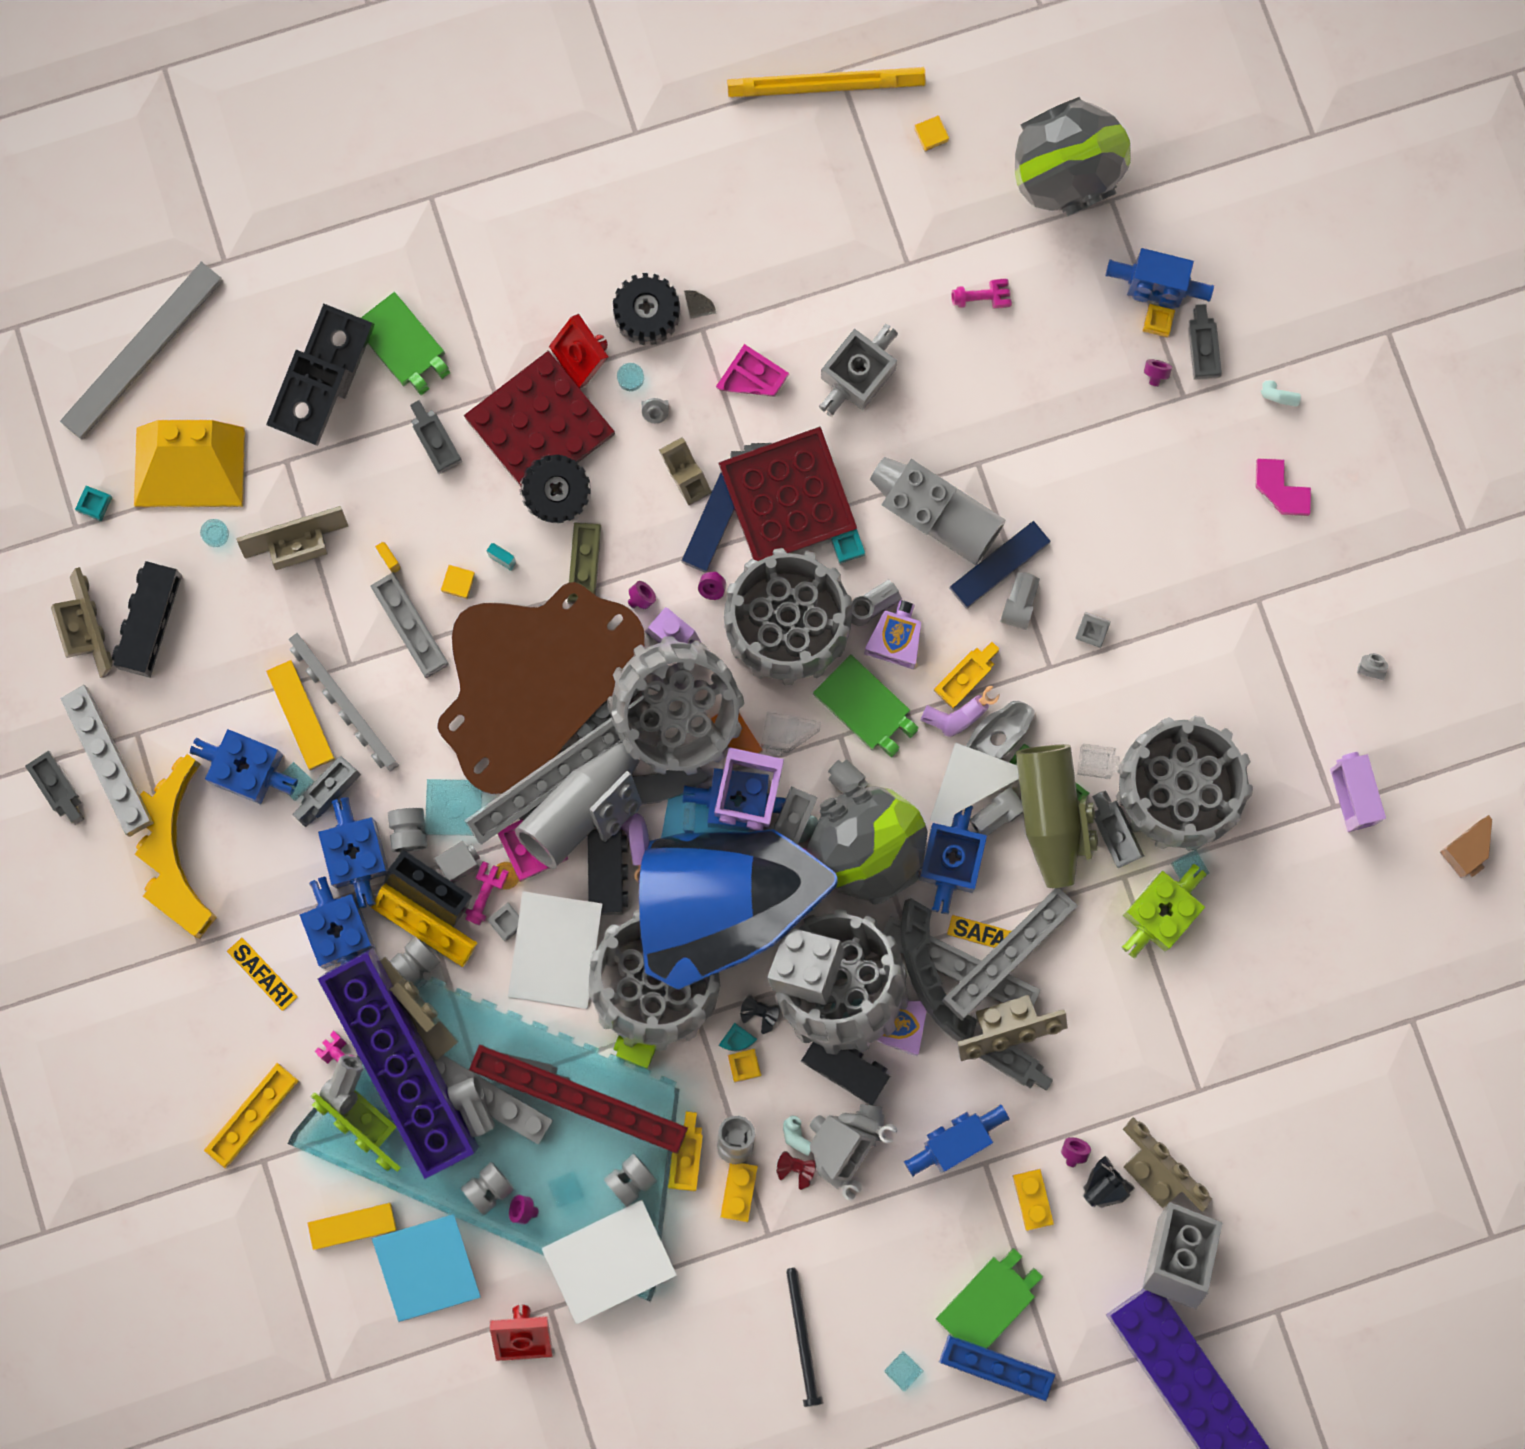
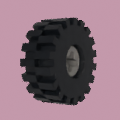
[613,273,680,345]
[519,454,591,523]

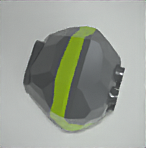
[1015,97,1131,217]
[807,783,928,905]

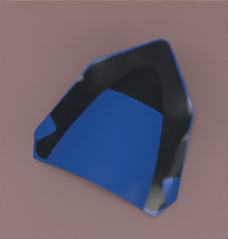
[639,829,838,990]

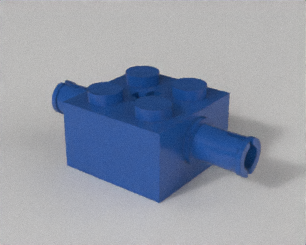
[1105,248,1214,309]
[189,729,298,805]
[682,768,786,832]
[318,797,388,909]
[919,805,987,914]
[299,877,375,969]
[904,1104,1010,1177]

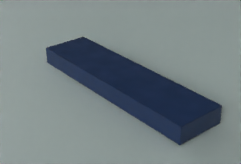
[681,472,735,573]
[949,521,1051,609]

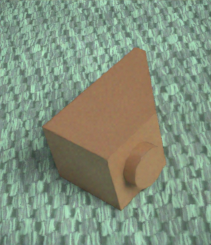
[1440,815,1492,878]

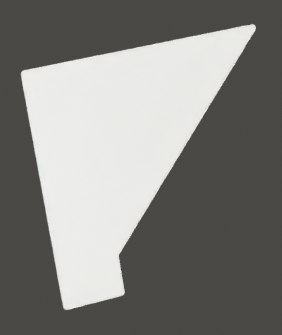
[930,743,1019,827]

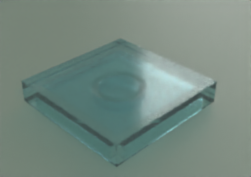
[425,779,482,836]

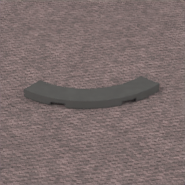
[632,767,709,805]
[901,898,977,1042]

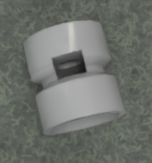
[388,808,427,852]
[390,936,441,986]
[717,1116,755,1164]
[604,1153,657,1207]
[461,1162,515,1216]

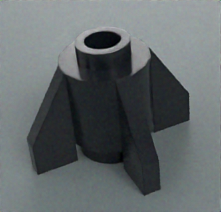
[1083,1156,1135,1208]

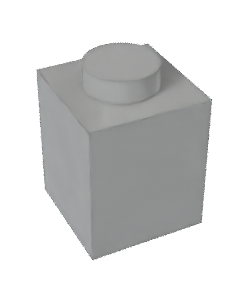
[434,841,480,883]

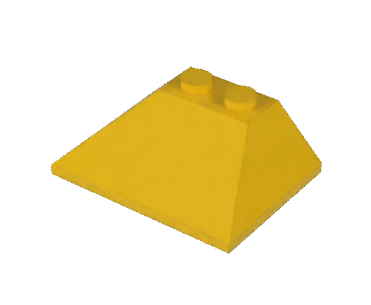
[134,420,245,507]

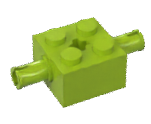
[1122,864,1207,959]

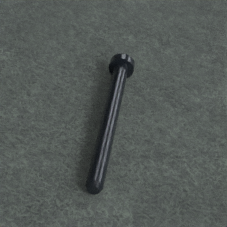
[786,1267,823,1407]

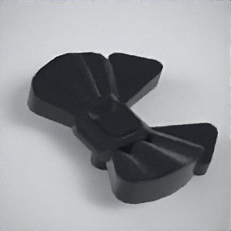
[740,995,780,1034]

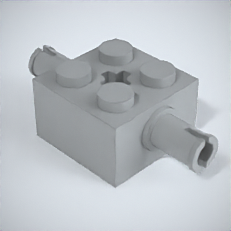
[819,324,898,417]

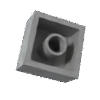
[767,928,844,1005]

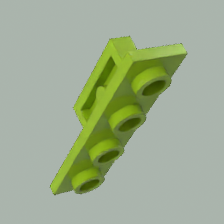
[310,1090,401,1172]

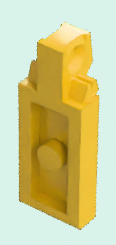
[933,642,999,709]
[668,1111,703,1192]

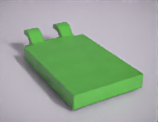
[361,291,450,395]
[813,654,919,758]
[935,1248,1043,1348]

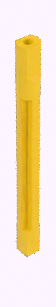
[727,67,925,97]

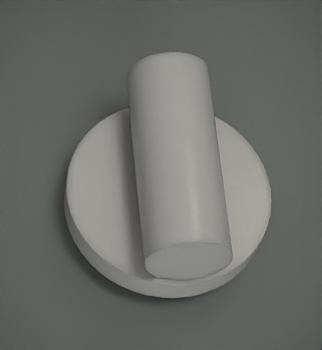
[641,398,669,423]
[1357,653,1388,680]

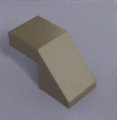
[659,437,712,505]

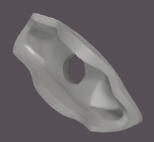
[966,701,1035,759]

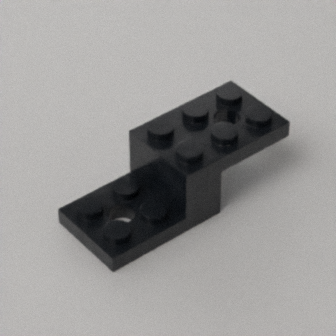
[266,303,375,446]

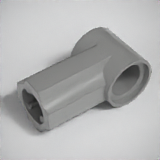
[1000,572,1040,630]
[852,579,902,626]
[970,787,1023,836]
[319,1055,363,1115]
[448,1077,495,1137]

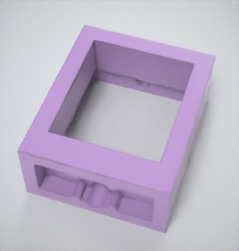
[715,747,784,831]
[1330,752,1386,832]

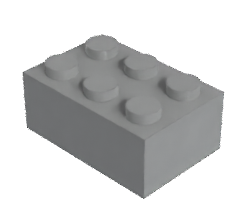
[1142,1202,1223,1309]

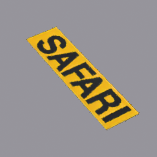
[947,915,1012,948]
[227,937,298,1011]

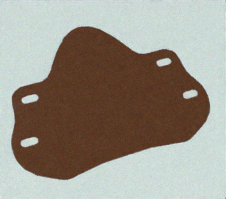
[437,582,645,794]

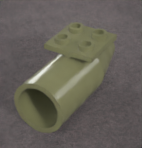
[1015,744,1098,888]

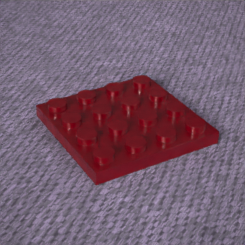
[464,351,615,487]
[718,426,857,561]

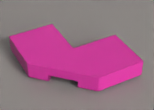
[1255,459,1311,516]

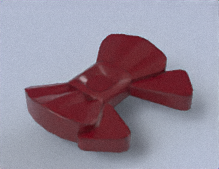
[776,1151,816,1190]

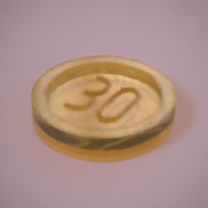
[495,862,519,890]

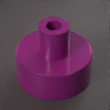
[1143,359,1172,387]
[698,572,726,600]
[628,581,656,609]
[1061,1137,1091,1167]
[509,1195,539,1225]

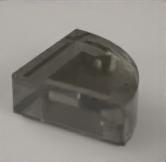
[684,290,716,319]

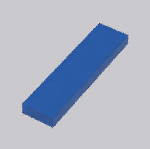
[939,1334,1056,1401]

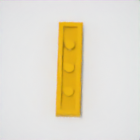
[266,660,335,771]
[371,883,478,967]
[203,1063,299,1169]

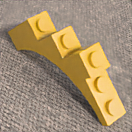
[135,754,217,939]

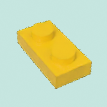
[720,1163,758,1222]
[1012,1169,1054,1231]

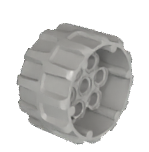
[724,548,853,685]
[607,636,744,776]
[1116,716,1253,851]
[771,909,909,1055]
[589,911,721,1051]

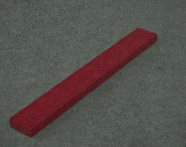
[469,1044,688,1154]

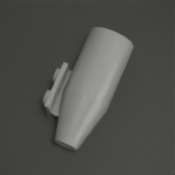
[870,457,1006,566]
[515,743,642,869]

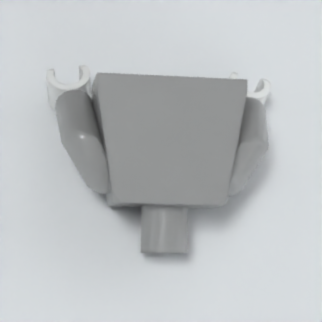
[810,1113,897,1200]

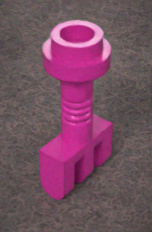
[951,279,1012,309]
[465,861,509,926]
[314,1030,355,1064]

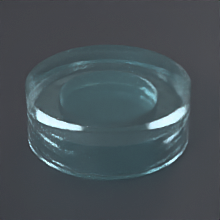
[617,363,644,391]
[200,519,229,547]

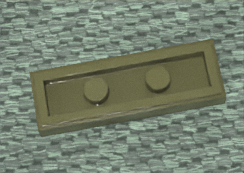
[567,522,601,604]

